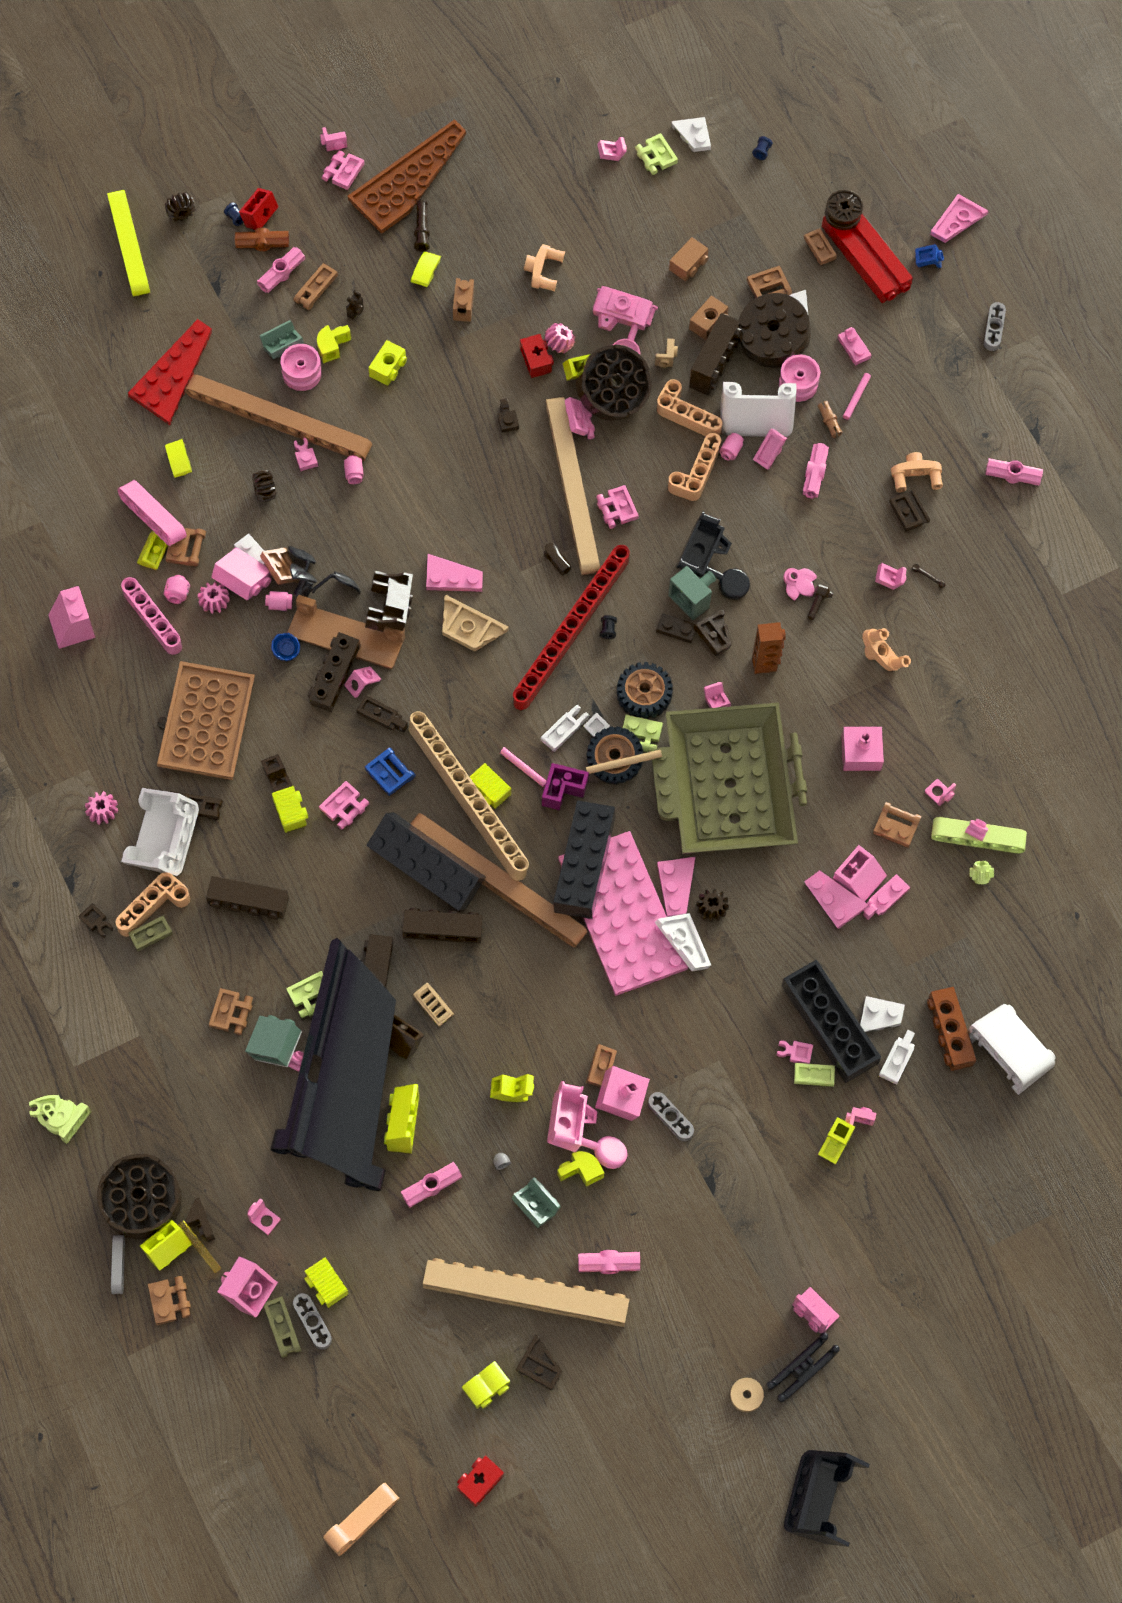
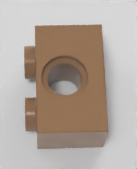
[689,295,729,340]

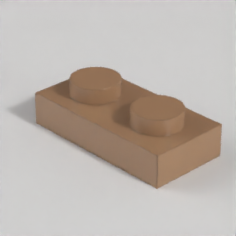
[804,228,837,265]
[586,1044,617,1088]

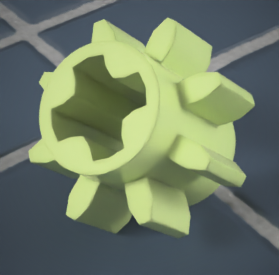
[970,861,994,884]

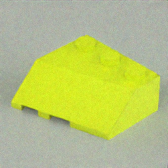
[384,1084,419,1154]

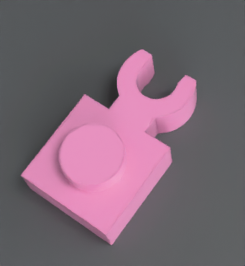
[294,438,318,471]
[777,1041,813,1064]

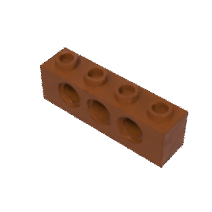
[752,622,786,674]
[927,987,976,1071]

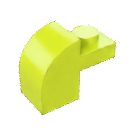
[317,325,351,364]
[490,1074,534,1102]
[818,1117,855,1165]
[557,1151,604,1187]

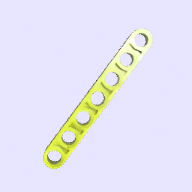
[107,190,150,297]

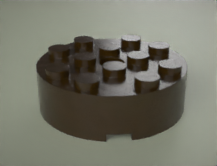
[739,293,811,368]
[576,344,652,421]
[97,1154,181,1239]

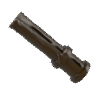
[414,200,430,252]

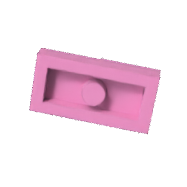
[838,327,871,366]

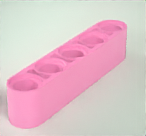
[118,480,186,546]
[121,577,182,655]

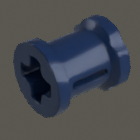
[752,136,773,160]
[224,202,244,226]

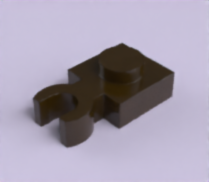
[346,290,364,320]
[78,903,113,938]

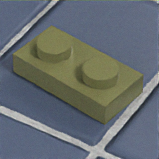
[128,915,173,951]

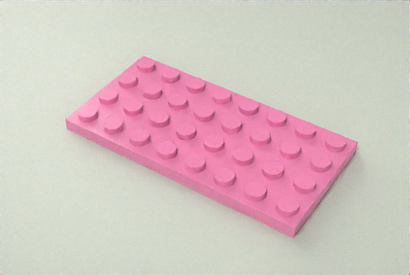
[558,831,688,996]

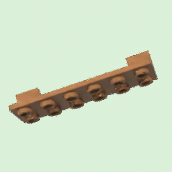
[287,595,405,669]

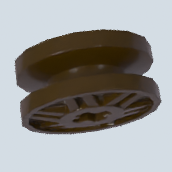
[825,190,863,230]

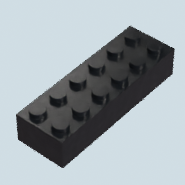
[553,800,615,919]
[366,812,486,911]
[782,959,881,1083]

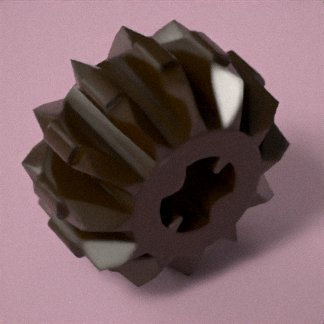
[165,192,196,222]
[252,470,276,502]
[696,889,729,922]

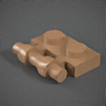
[209,988,253,1035]
[148,1276,191,1325]

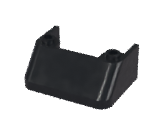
[784,1450,870,1547]

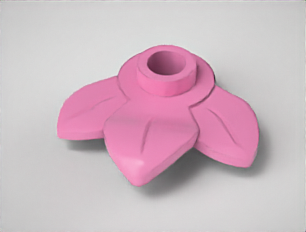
[783,568,817,601]

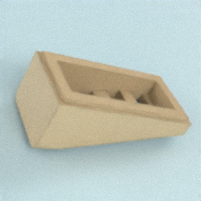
[413,983,454,1027]

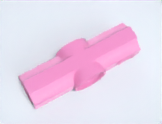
[257,247,305,293]
[803,443,829,499]
[985,459,1043,486]
[401,1162,462,1208]
[578,1250,640,1274]

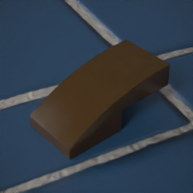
[261,754,293,792]

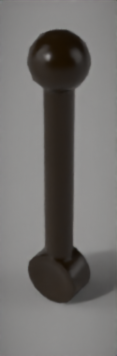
[912,564,946,588]

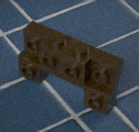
[365,571,413,632]

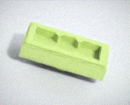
[794,1063,835,1087]

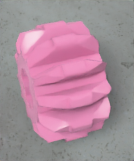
[544,323,575,354]
[198,582,230,614]
[85,791,118,825]

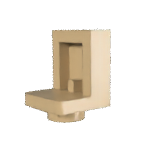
[655,339,678,368]

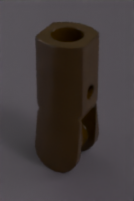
[544,543,571,575]

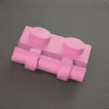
[322,150,364,190]
[564,397,595,439]
[596,485,639,529]
[319,781,369,830]

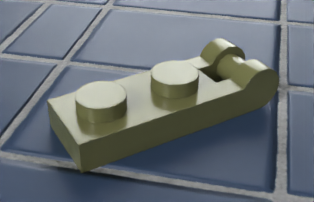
[264,1296,301,1358]

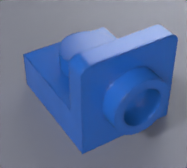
[915,244,944,268]

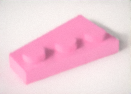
[930,194,988,243]
[804,871,870,929]

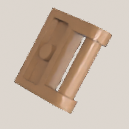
[747,266,792,298]
[166,528,206,567]
[260,548,301,585]
[873,802,922,848]

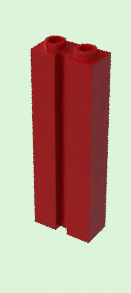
[822,214,913,303]

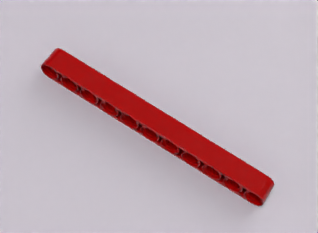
[513,545,630,710]

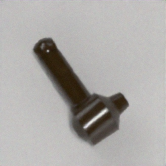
[807,584,834,620]

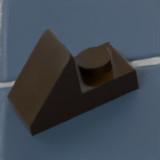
[183,1198,215,1242]

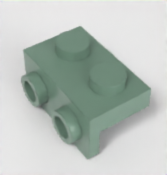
[260,320,304,359]
[511,1177,561,1228]

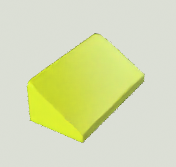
[137,531,168,570]

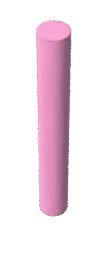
[843,373,871,420]
[500,747,546,788]

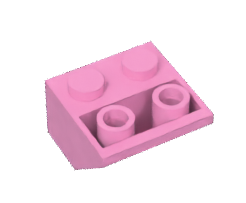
[833,845,887,902]

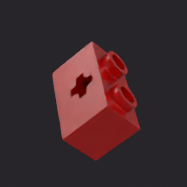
[239,188,278,230]
[520,334,554,378]
[457,1455,504,1507]

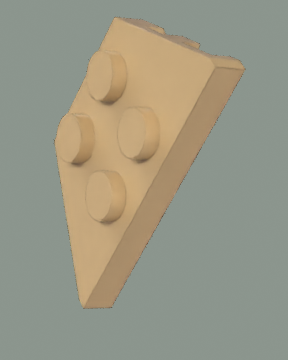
[442,595,509,651]

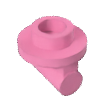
[965,819,988,841]
[288,1051,304,1072]

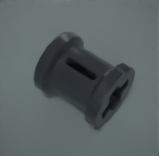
[599,615,617,639]

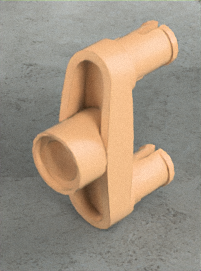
[524,244,565,292]
[891,452,943,493]
[862,628,911,671]

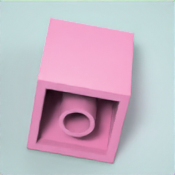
[48,586,95,649]

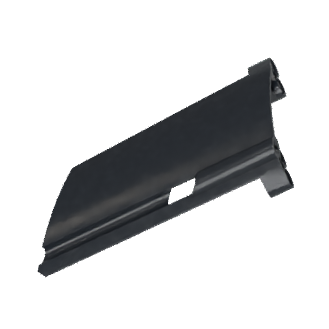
[270,938,396,1191]

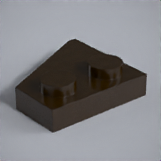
[693,609,732,656]
[516,1334,562,1390]

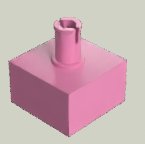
[841,727,884,771]
[595,1066,650,1121]
[217,1257,278,1318]

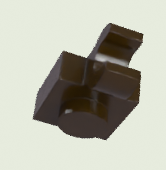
[497,398,519,433]

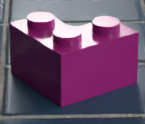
[542,763,589,810]

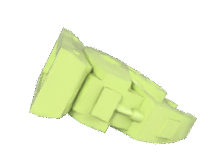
[29,1095,91,1144]

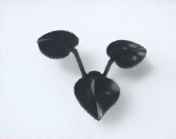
[288,546,361,598]

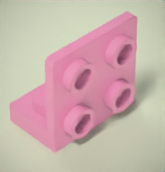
[793,1287,839,1334]

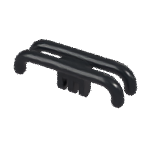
[766,1332,840,1403]

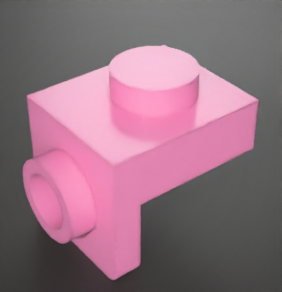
[320,127,347,151]
[597,137,627,161]
[875,563,906,590]
[704,682,731,708]
[845,1107,876,1126]

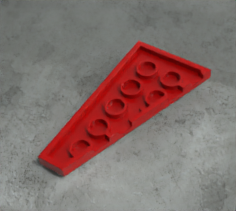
[128,319,212,425]

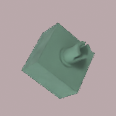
[668,566,716,621]

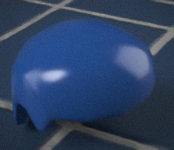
[271,633,300,661]

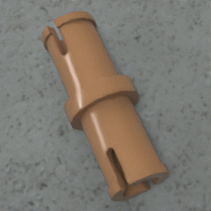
[817,401,843,438]

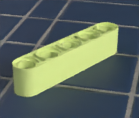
[931,817,1027,853]

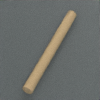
[586,750,662,774]

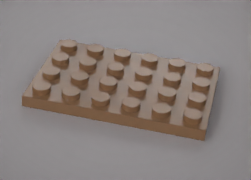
[157,661,255,780]

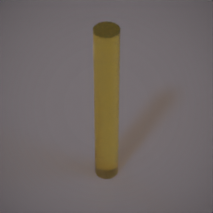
[178,1220,221,1273]

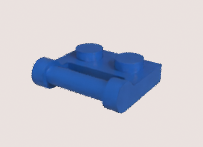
[365,748,416,796]

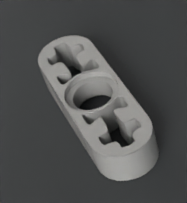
[984,302,1006,351]
[648,1092,694,1141]
[111,1235,125,1294]
[293,1293,332,1349]

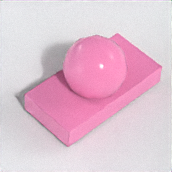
[753,428,787,470]

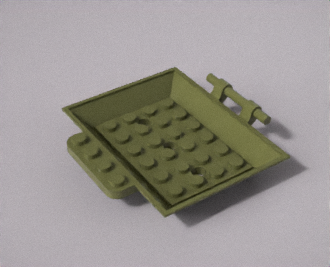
[652,703,807,854]

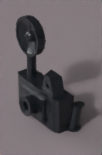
[676,511,750,600]

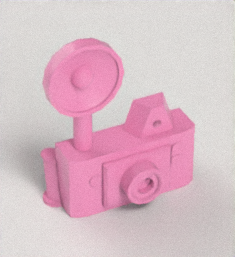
[593,286,658,354]
[547,1081,627,1169]

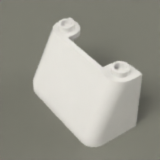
[720,382,796,437]
[121,788,199,876]
[968,1004,1056,1095]

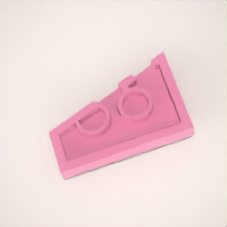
[426,554,483,592]
[657,857,695,917]

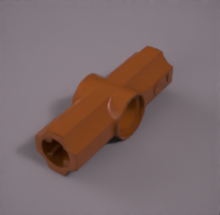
[235,228,289,252]

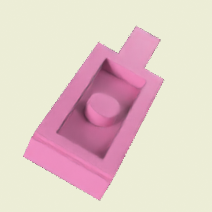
[863,874,910,920]

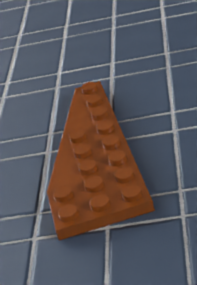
[348,120,466,234]

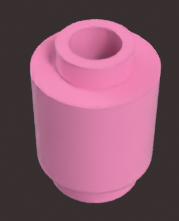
[719,433,744,461]
[344,456,364,484]
[265,591,293,611]

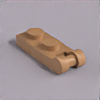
[294,263,338,310]

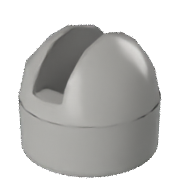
[493,1153,511,1170]

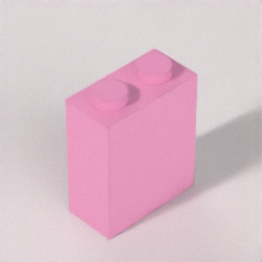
[211,548,271,600]

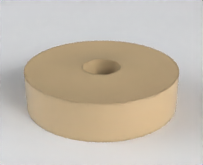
[730,1378,764,1413]

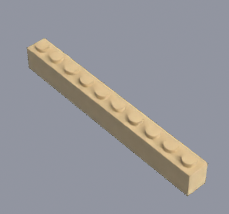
[423,1258,629,1327]

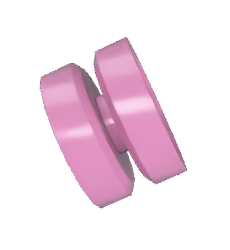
[281,344,322,391]
[779,354,821,402]

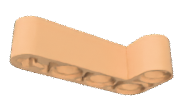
[657,380,722,436]
[668,433,721,501]
[116,872,190,937]
[323,1483,399,1556]

